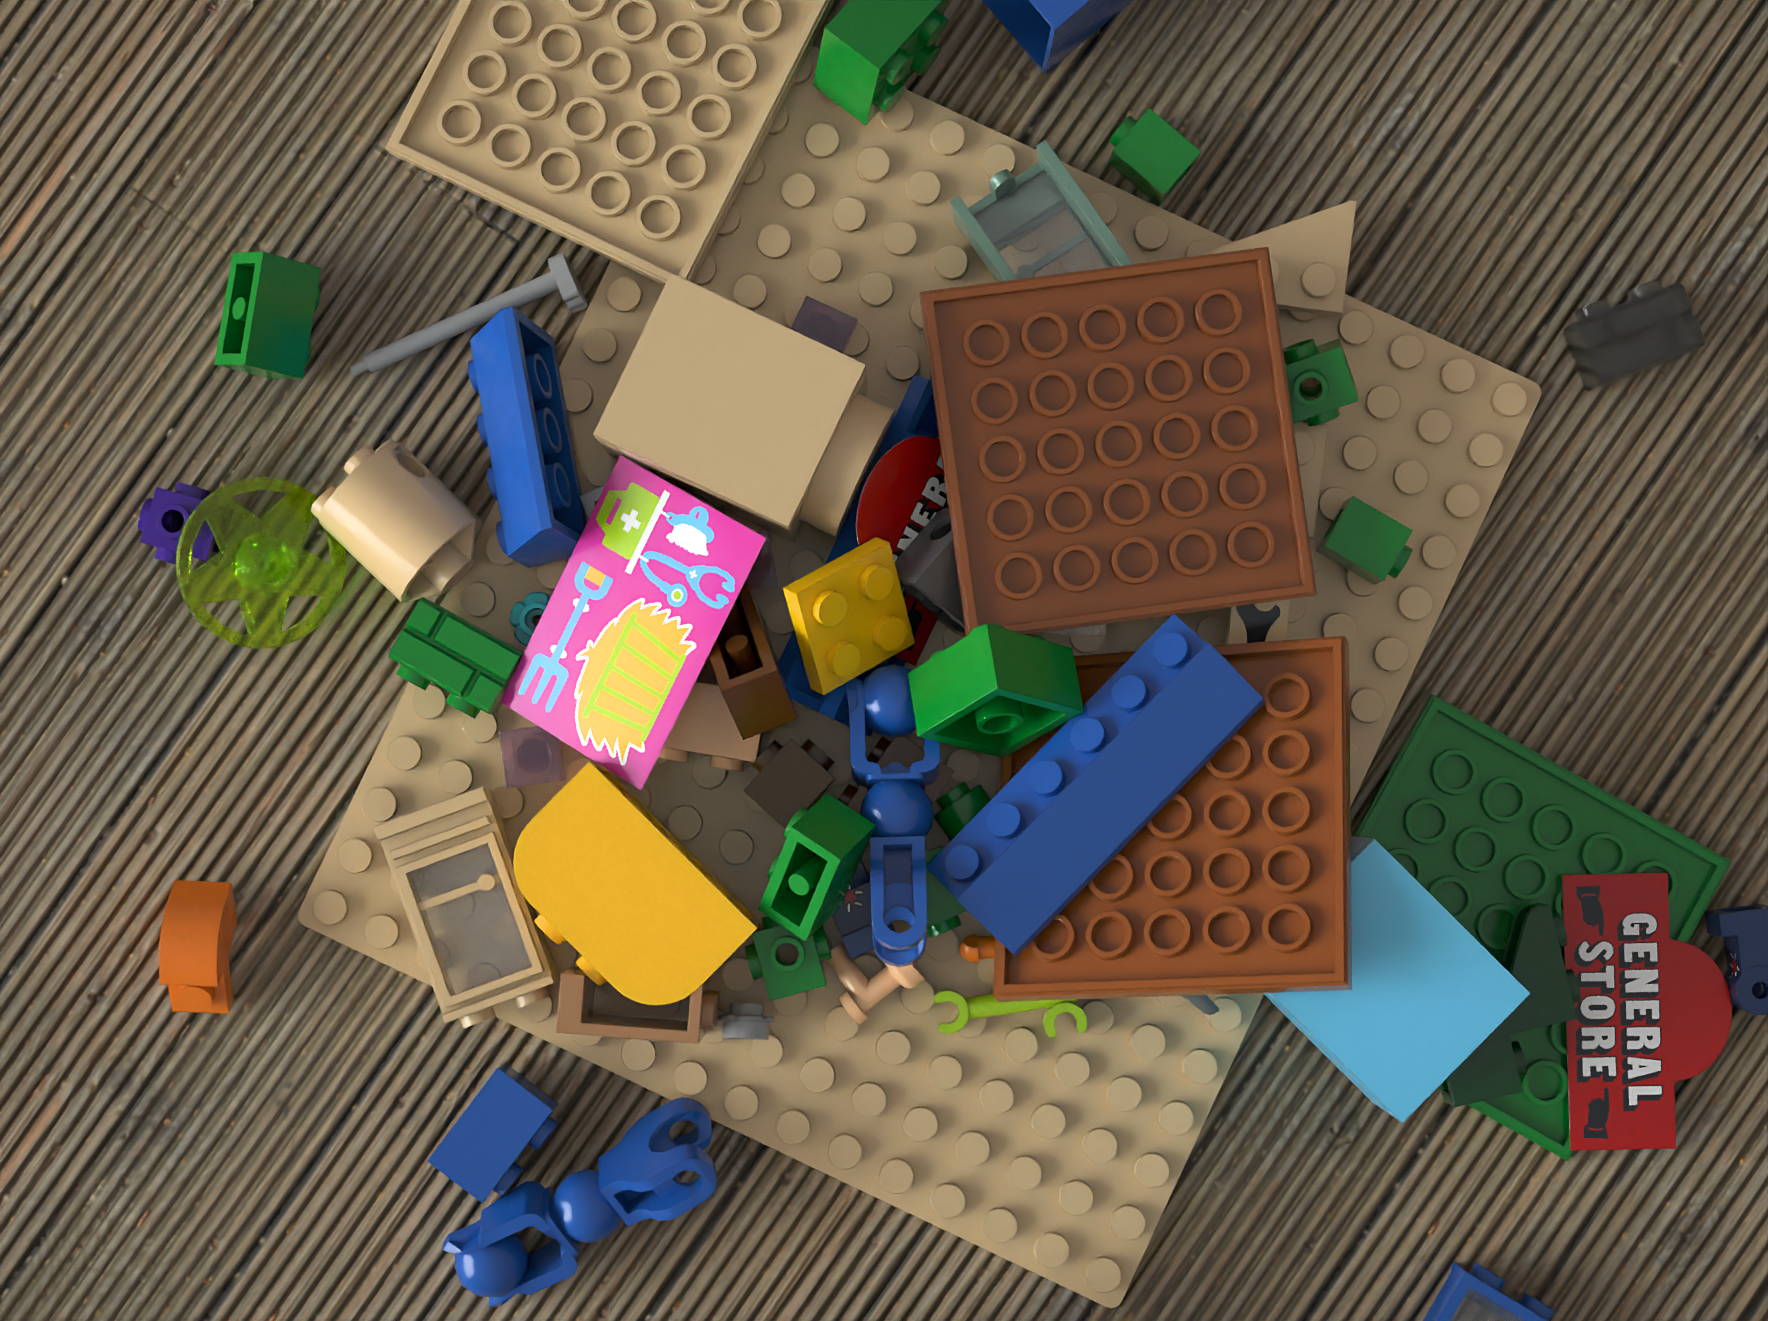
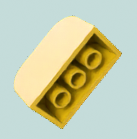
[513,761,762,1005]

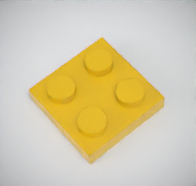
[783,537,915,695]

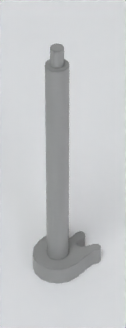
[350,252,589,376]

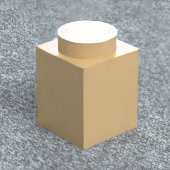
[593,273,896,543]

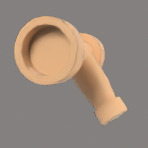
[825,944,926,1024]

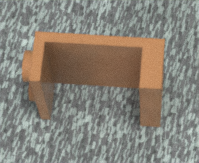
[556,966,719,1044]

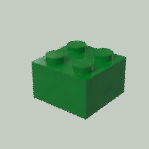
[813,0,948,125]
[908,623,1084,758]

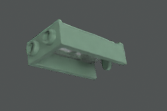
[950,140,1134,282]

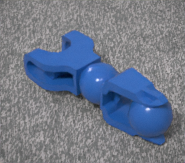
[845,664,940,967]
[443,1097,717,1307]

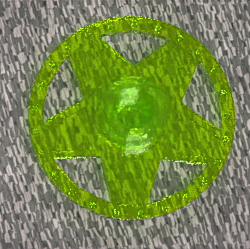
[176,477,346,649]

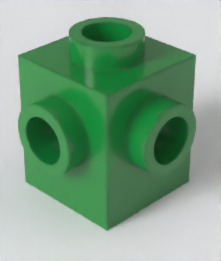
[1283,338,1359,426]
[745,916,832,1001]

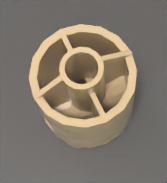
[310,439,482,602]

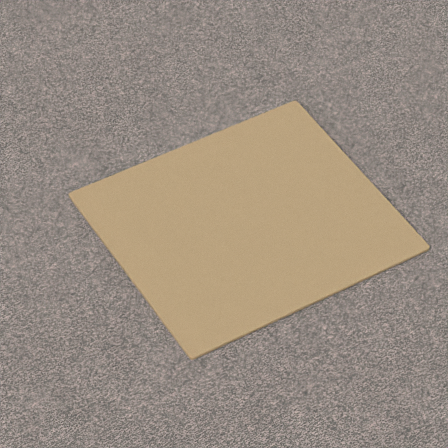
[298,45,1541,1308]

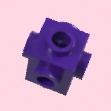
[138,482,235,568]

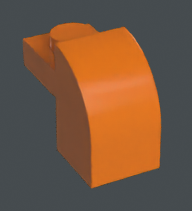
[159,880,238,1014]

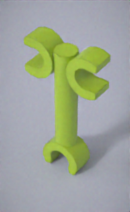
[933,989,1088,1038]

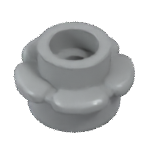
[718,1003,775,1040]

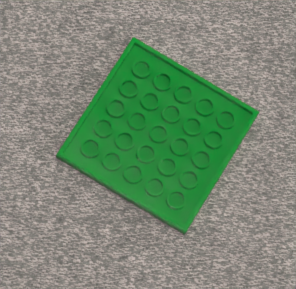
[1351,695,1732,1161]

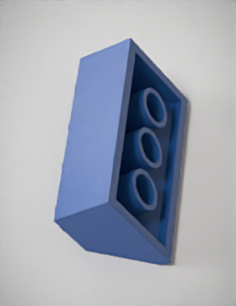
[468,306,587,568]

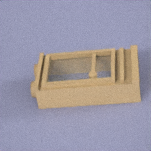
[373,786,560,1028]

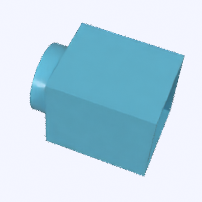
[1263,836,1530,1123]

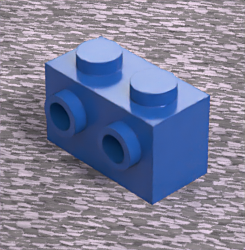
[427,1063,559,1203]

